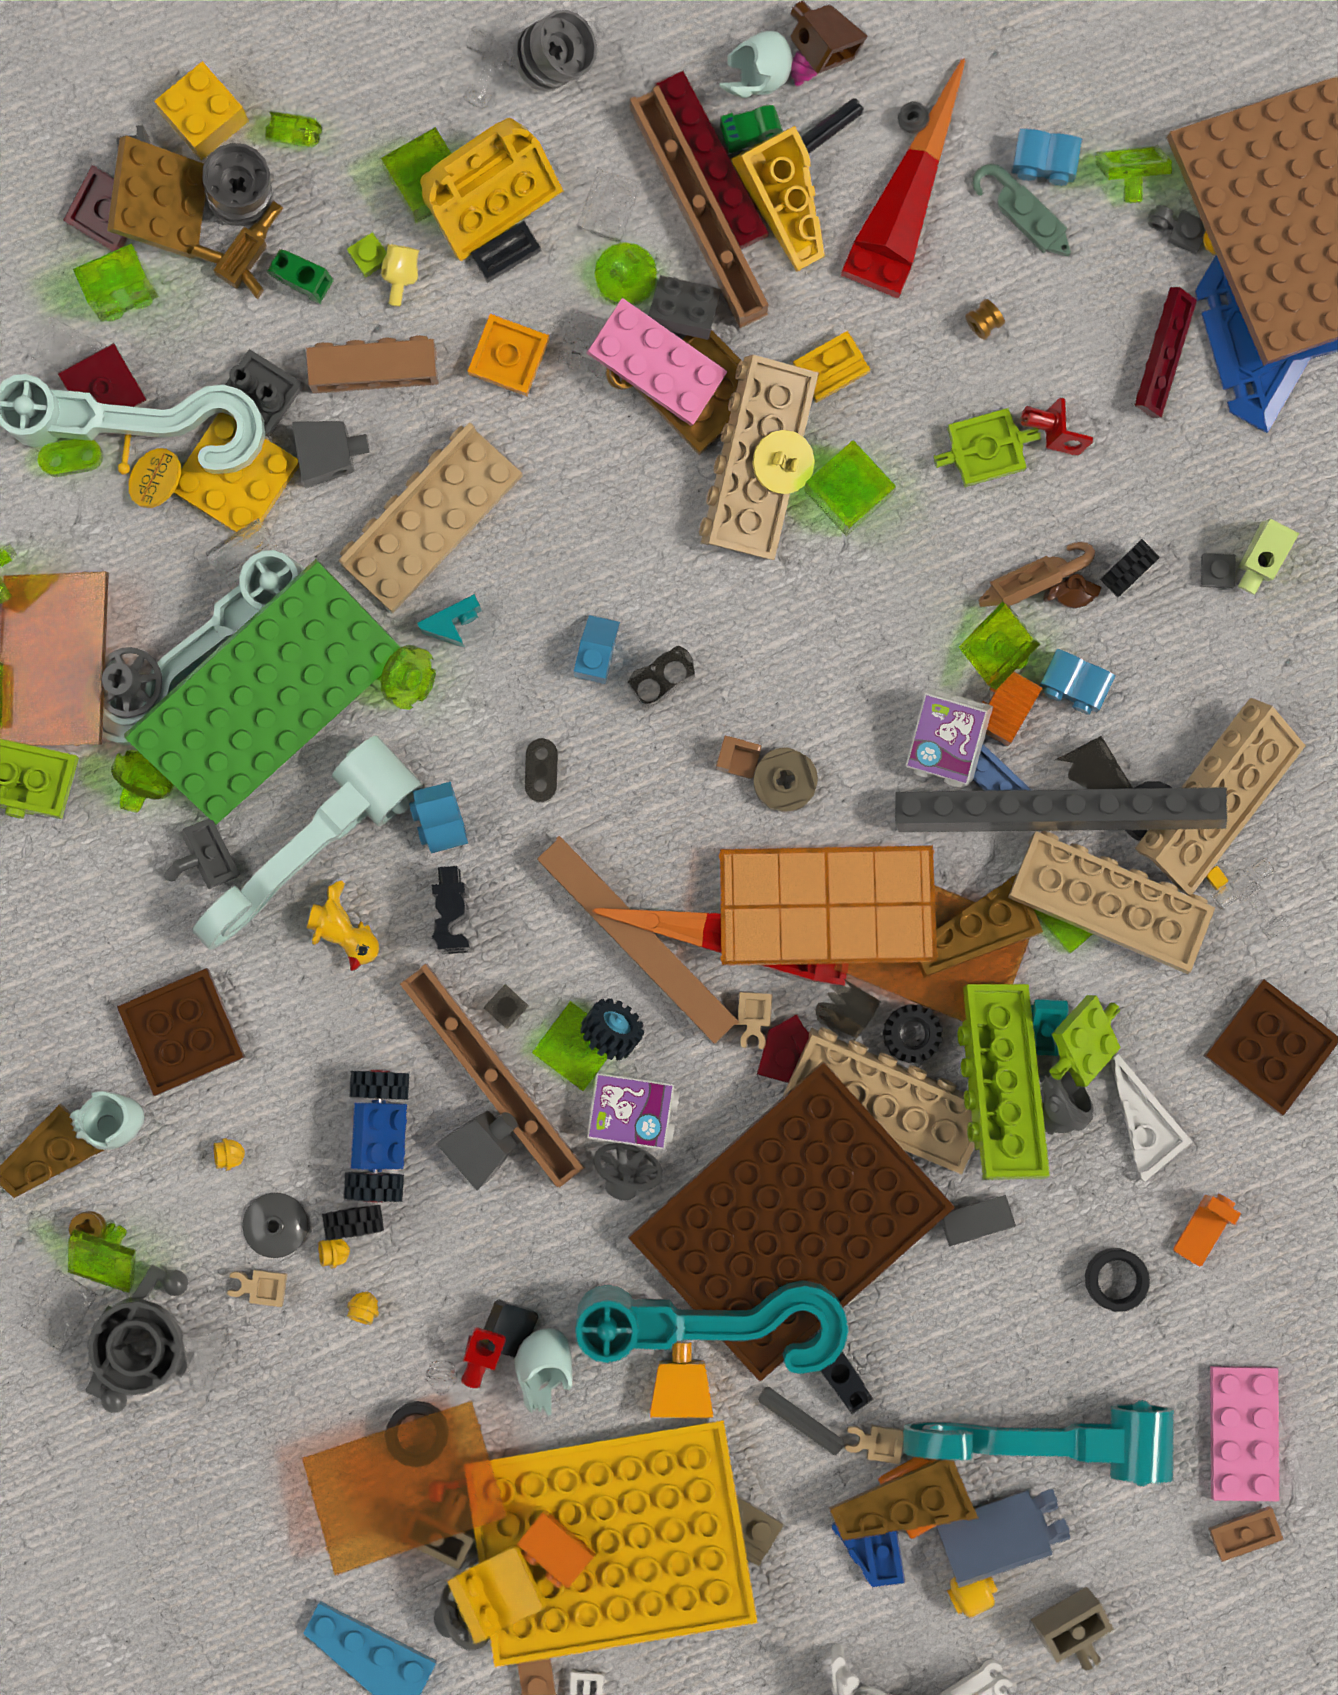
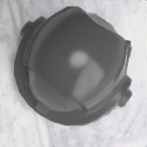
[1040,1071,1094,1135]

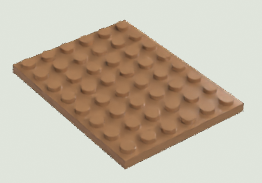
[1166,76,1338,365]

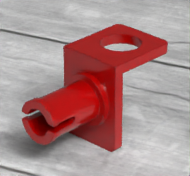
[1021,397,1093,456]
[461,1327,506,1388]

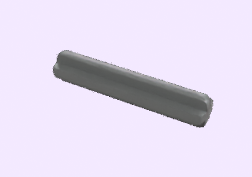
[758,1387,845,1455]

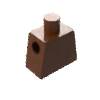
[790,0,868,74]

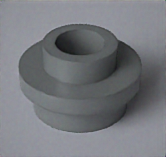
[898,101,929,133]

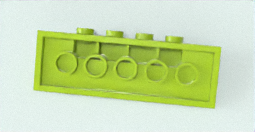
[0,739,79,819]
[957,984,1050,1180]

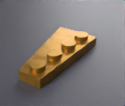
[829,1459,979,1541]

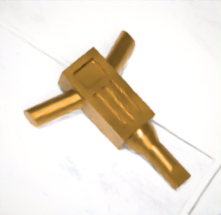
[191,201,283,299]

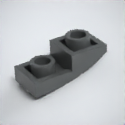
[941,1195,1016,1247]

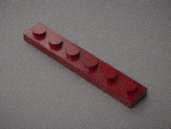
[655,70,768,250]

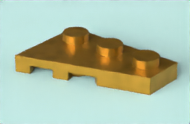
[0,1103,104,1198]

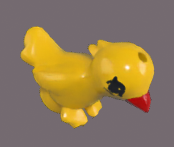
[307,880,379,971]

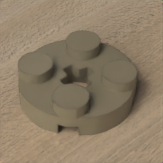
[753,748,818,813]

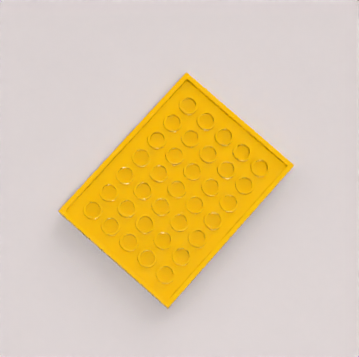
[464,1420,758,1667]

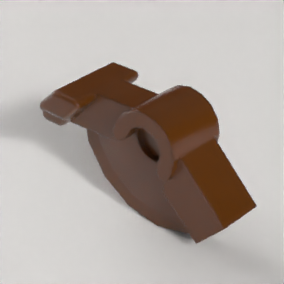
[1043,574,1102,609]

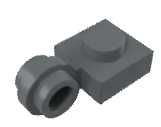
[1148,205,1206,255]

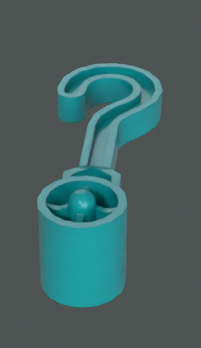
[575,1280,849,1374]
[903,1400,1174,1487]

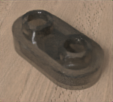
[525,738,558,803]

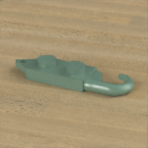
[972,164,1071,257]

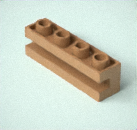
[306,335,439,394]

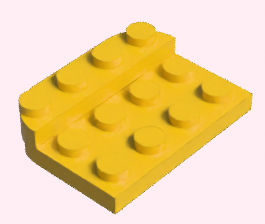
[420,118,563,262]

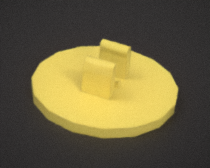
[752,430,815,494]

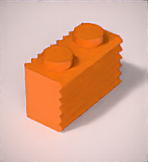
[982,669,1042,746]

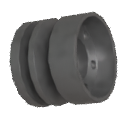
[513,9,597,92]
[203,143,272,226]

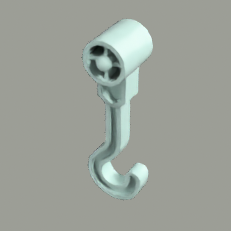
[0,374,265,474]
[83,550,305,746]
[193,735,423,950]

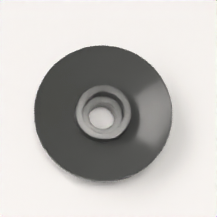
[243,1193,308,1258]

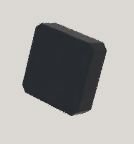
[479,1299,539,1358]

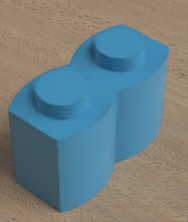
[1011,129,1082,186]
[1039,649,1116,715]
[409,781,468,854]

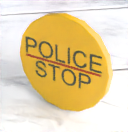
[128,448,181,508]

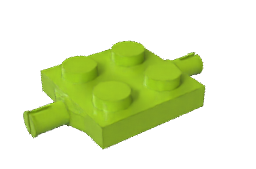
[933,408,1041,487]
[1049,995,1121,1087]

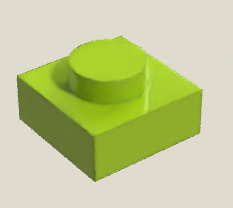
[347,232,387,278]

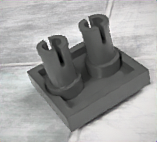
[225,349,304,437]

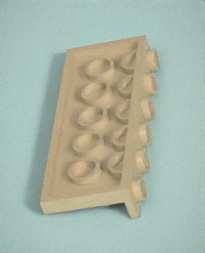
[699,355,818,560]
[339,423,523,613]
[1135,698,1306,896]
[1008,831,1216,974]
[783,1027,975,1175]

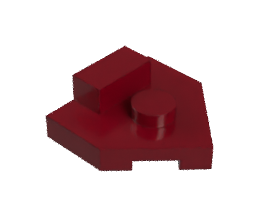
[756,1014,809,1083]

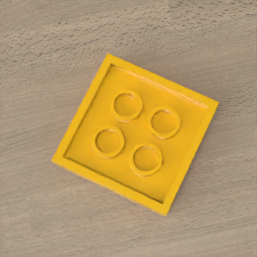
[173,413,299,542]

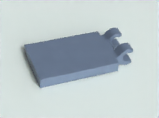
[936,1489,1071,1588]

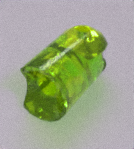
[265,111,323,148]

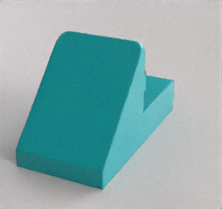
[417,594,482,647]
[1031,999,1069,1056]

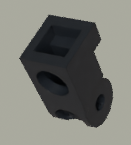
[820,1351,874,1414]

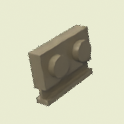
[736,1494,784,1566]

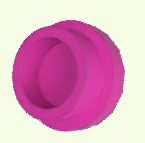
[791,51,817,86]

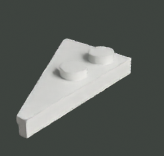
[1110,1054,1192,1182]

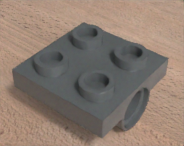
[648,275,721,340]

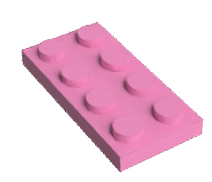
[586,298,728,426]
[1210,1366,1279,1501]

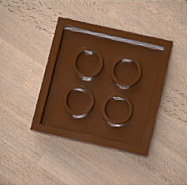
[117,968,246,1096]
[1203,979,1338,1116]

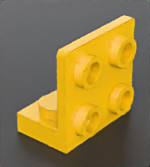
[447,1546,545,1644]

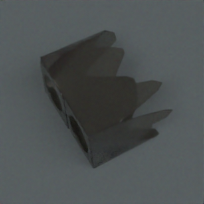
[628,646,696,711]
[1055,736,1133,789]
[815,979,881,1042]

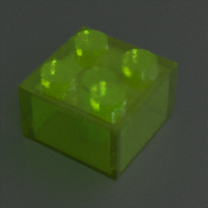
[381,127,452,224]
[73,243,159,322]
[804,440,897,537]

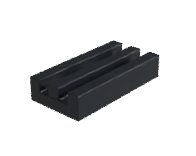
[471,221,541,283]

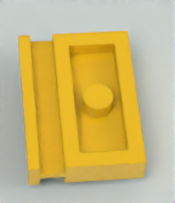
[793,330,871,403]

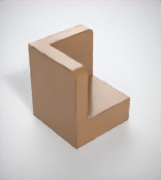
[716,735,762,779]

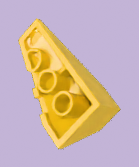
[731,126,825,271]

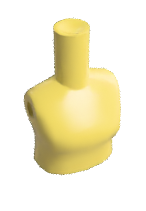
[381,244,420,306]

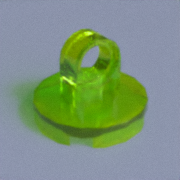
[594,242,657,306]
[377,645,436,710]
[111,750,174,813]

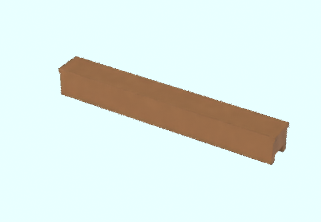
[629,86,769,328]
[537,836,739,1044]
[400,964,585,1188]

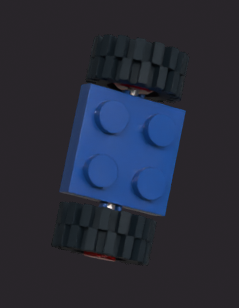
[344,1070,410,1202]

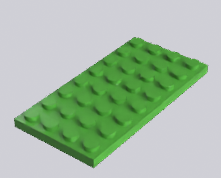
[124,559,405,825]

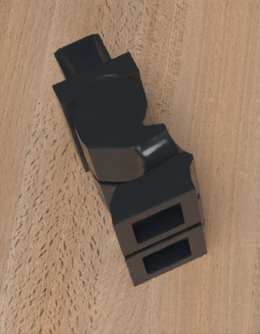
[432,866,475,955]

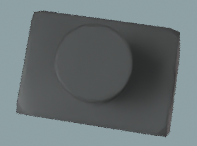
[292,421,370,488]
[437,1111,517,1191]

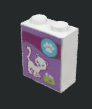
[906,688,993,787]
[587,1073,680,1150]

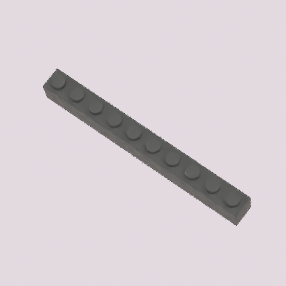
[895,787,1227,832]

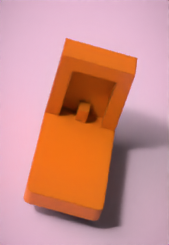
[1173,1193,1241,1266]

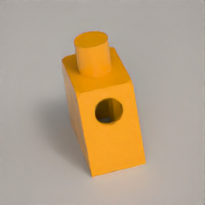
[650,1341,713,1418]

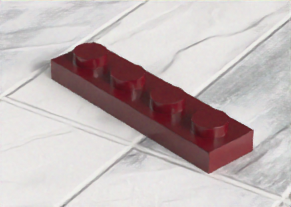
[1134,287,1197,418]

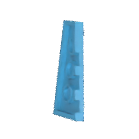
[303,1601,437,1695]

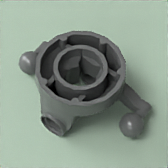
[85,1264,195,1413]

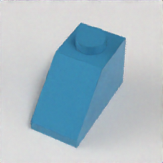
[574,615,620,684]

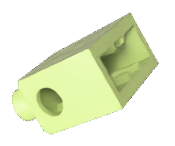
[1238,518,1299,595]

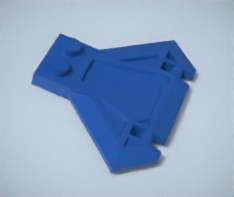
[1195,255,1338,433]

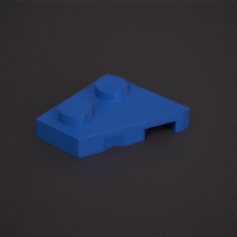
[832,1522,906,1587]

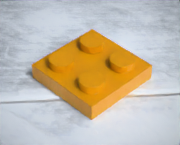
[467,313,550,396]

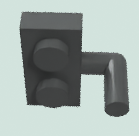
[165,818,240,890]

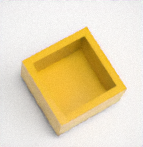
[154,61,249,161]

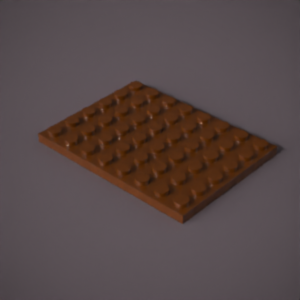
[628,1061,955,1382]

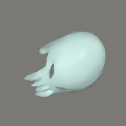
[719,31,792,98]
[70,1091,145,1150]
[514,1328,572,1416]

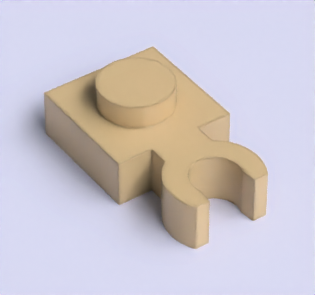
[738,992,773,1049]
[227,1269,288,1307]
[844,1425,903,1464]

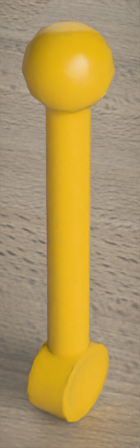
[118,434,131,475]

